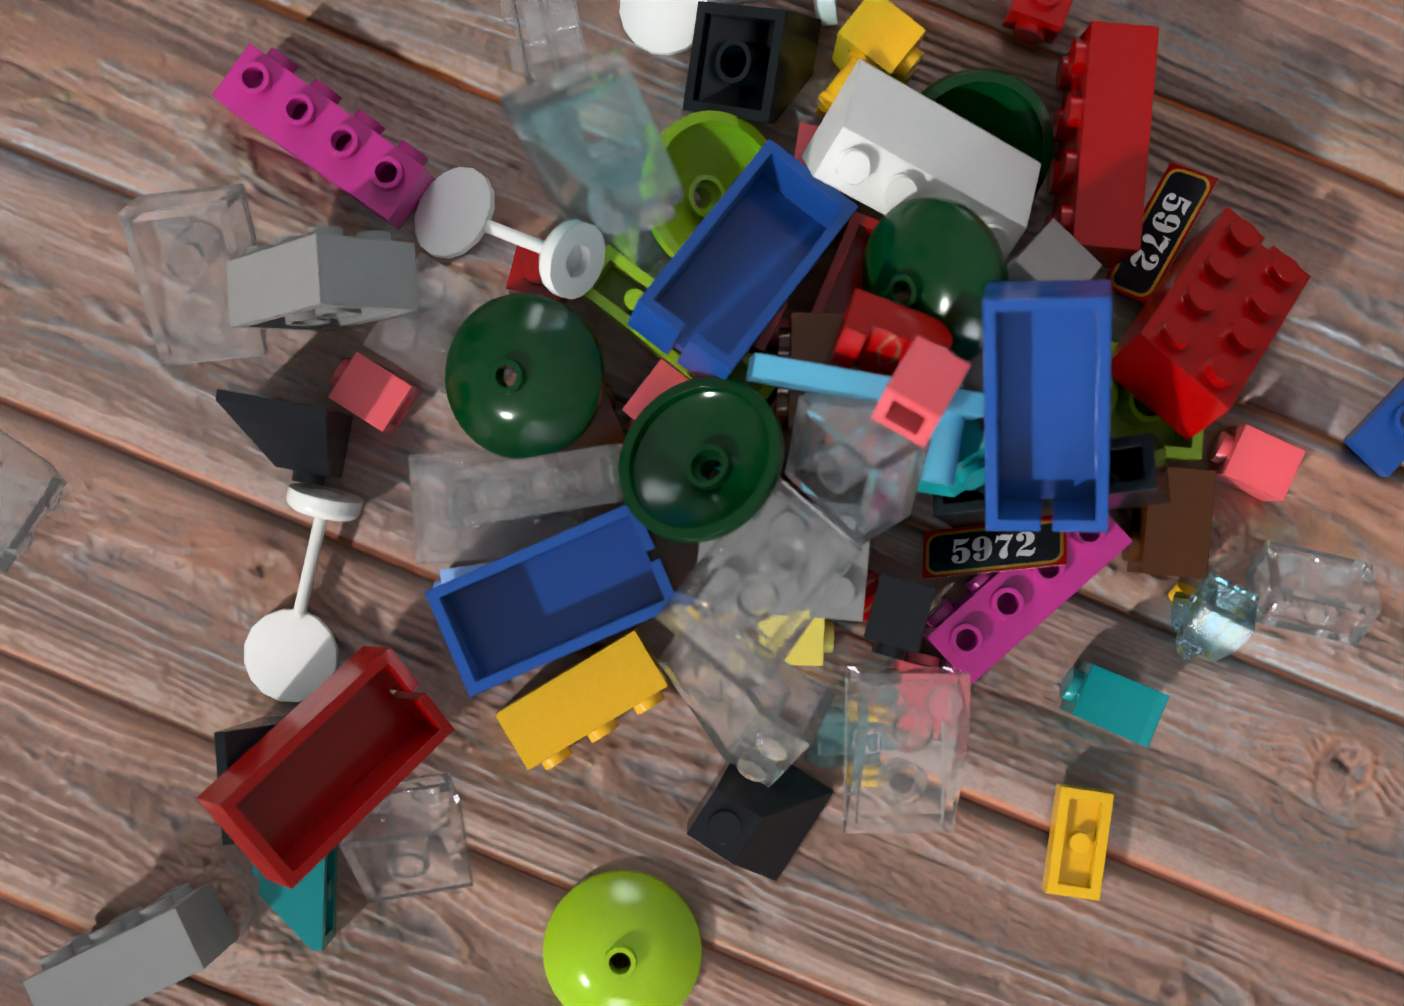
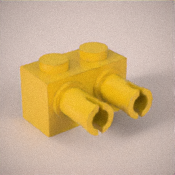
[815,0,926,120]

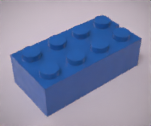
[627,138,858,380]
[982,279,1111,532]
[425,504,681,697]

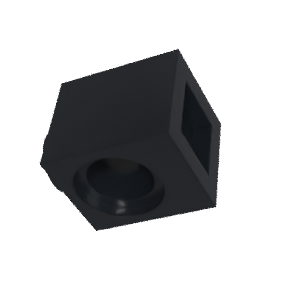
[863,573,936,660]

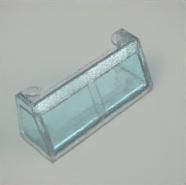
[500,46,683,279]

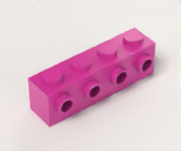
[212,43,435,231]
[923,514,1133,686]

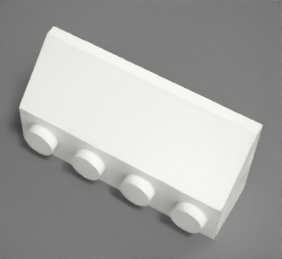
[801,58,1041,260]

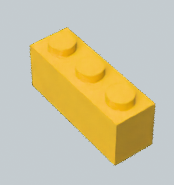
[494,627,669,770]

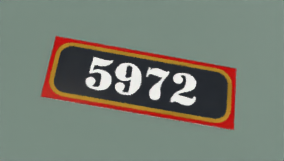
[1105,162,1219,303]
[922,517,1067,579]

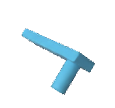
[746,353,984,486]

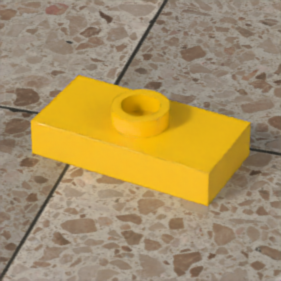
[1042,783,1114,901]

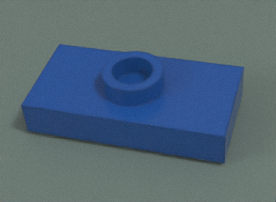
[1343,378,1404,477]

